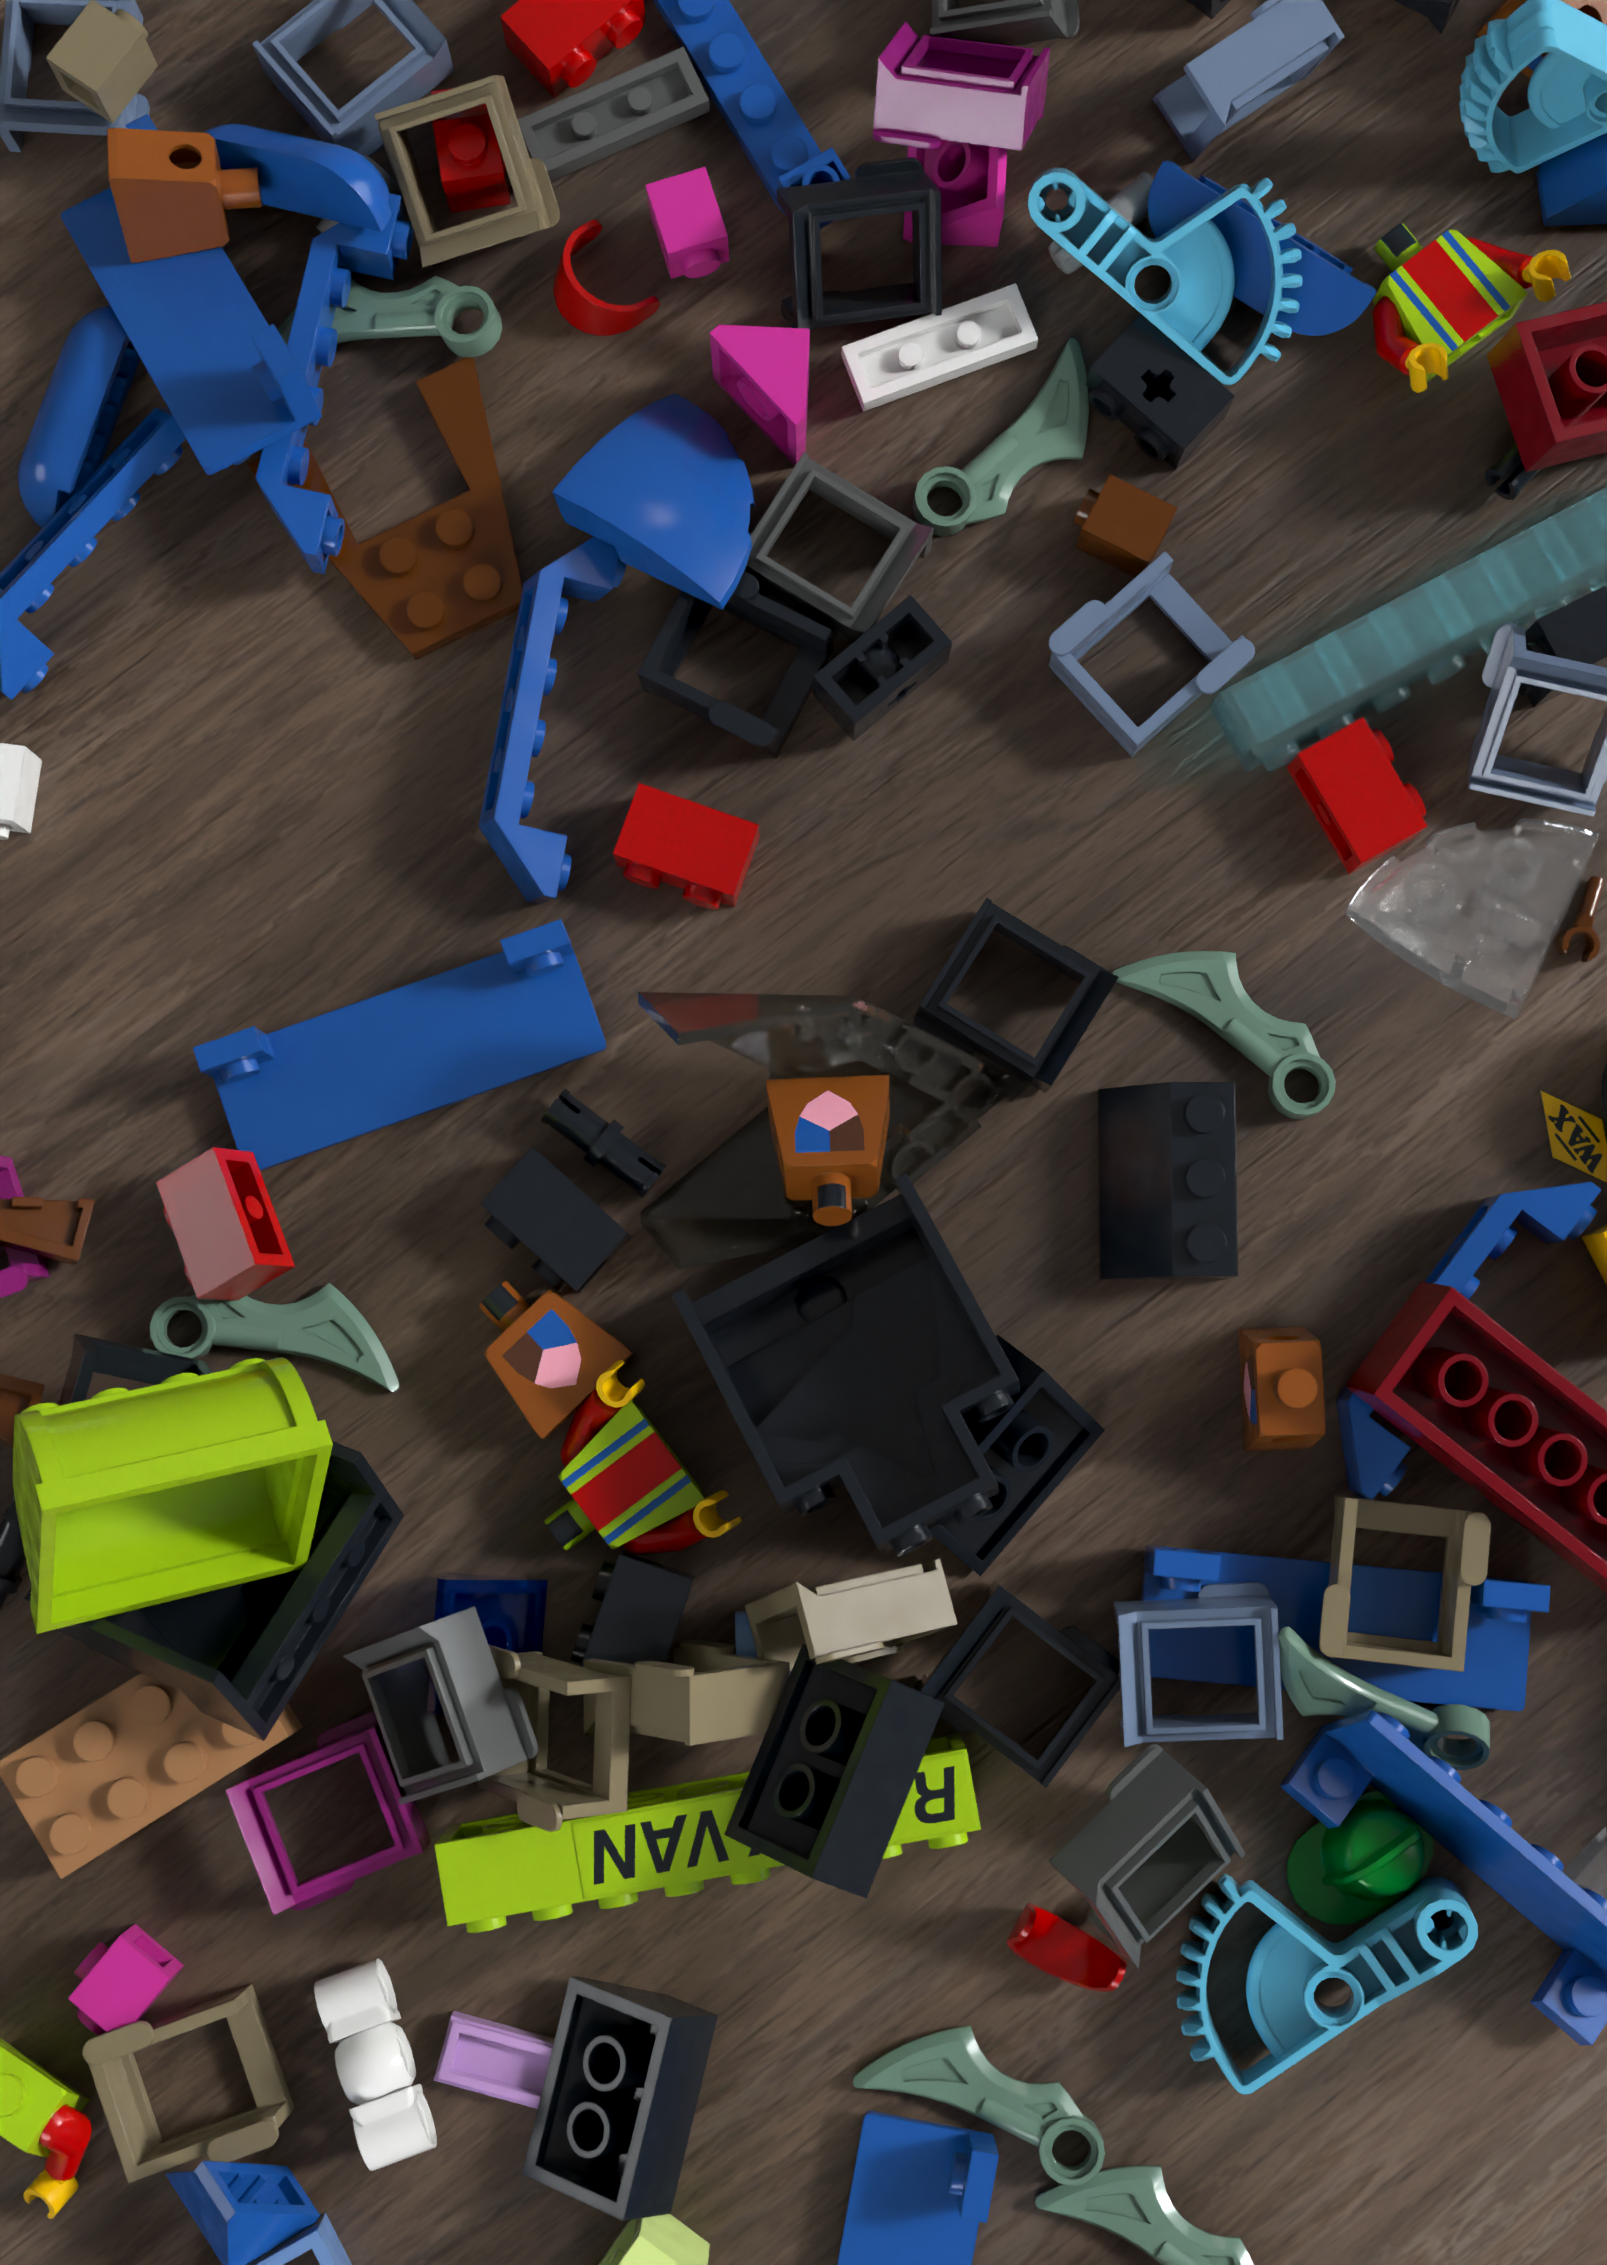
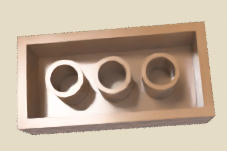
[0,1672,302,1879]

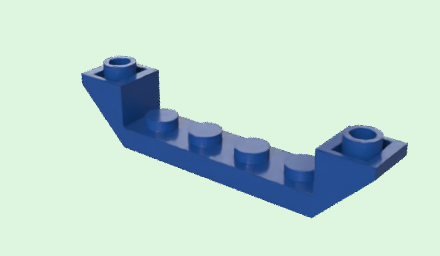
[653,0,851,229]
[255,193,414,574]
[0,408,252,700]
[478,537,626,904]
[1336,1182,1602,1500]

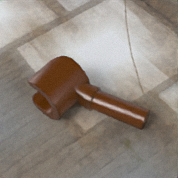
[1555,876,1605,962]

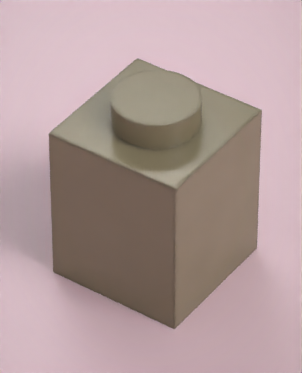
[46,0,158,124]

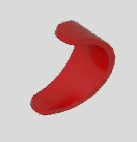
[553,219,660,336]
[1007,1903,1127,1992]

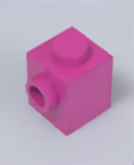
[645,167,729,279]
[68,1924,184,2035]

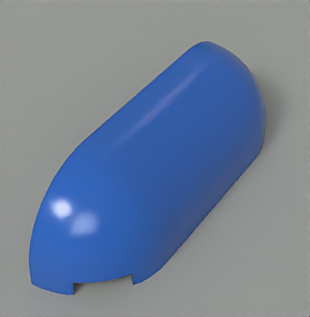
[203,124,392,232]
[1148,161,1376,336]
[18,305,140,528]

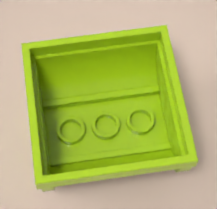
[13,1357,333,1634]

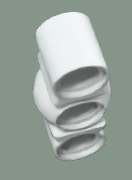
[314,1958,437,2171]

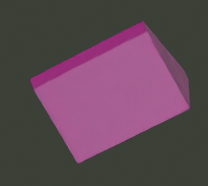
[903,140,1007,247]
[710,324,810,466]

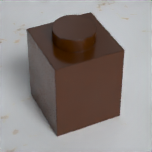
[1073,474,1178,577]

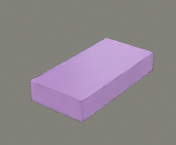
[434,2011,555,2109]

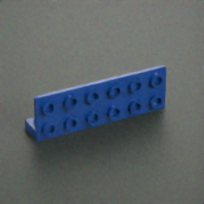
[60,114,322,475]
[192,919,607,1172]
[1141,1545,1550,1711]
[1279,1710,1607,2046]
[836,2110,999,2265]

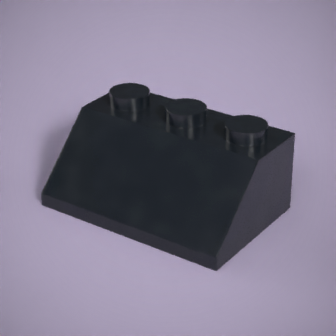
[1098,1082,1238,1280]
[929,1335,1105,1577]
[724,1644,945,1899]
[522,1976,718,2221]

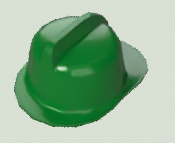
[1287,1791,1433,1925]

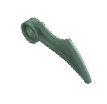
[278,276,502,358]
[912,338,1089,536]
[1112,951,1336,1120]
[150,1283,400,1392]
[1278,1627,1490,1770]
[853,2025,1105,2186]
[1035,2165,1254,2265]

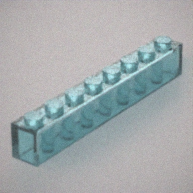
[1210,487,1607,772]

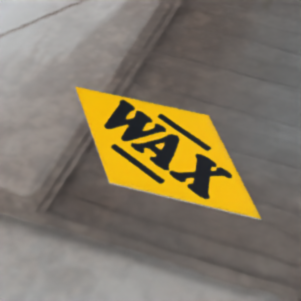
[1540,1090,1607,1183]

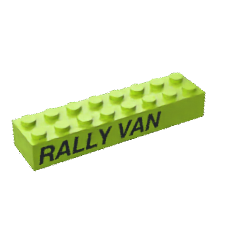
[434,1733,981,1933]

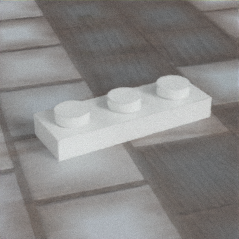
[841,283,1038,412]

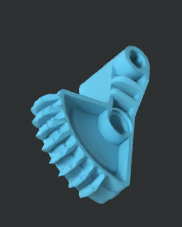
[1459,0,1607,174]
[1028,167,1303,385]
[1176,1873,1478,2094]

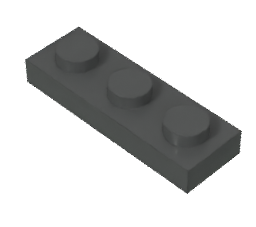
[517,47,710,181]

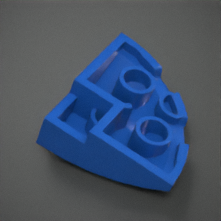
[552,393,755,609]

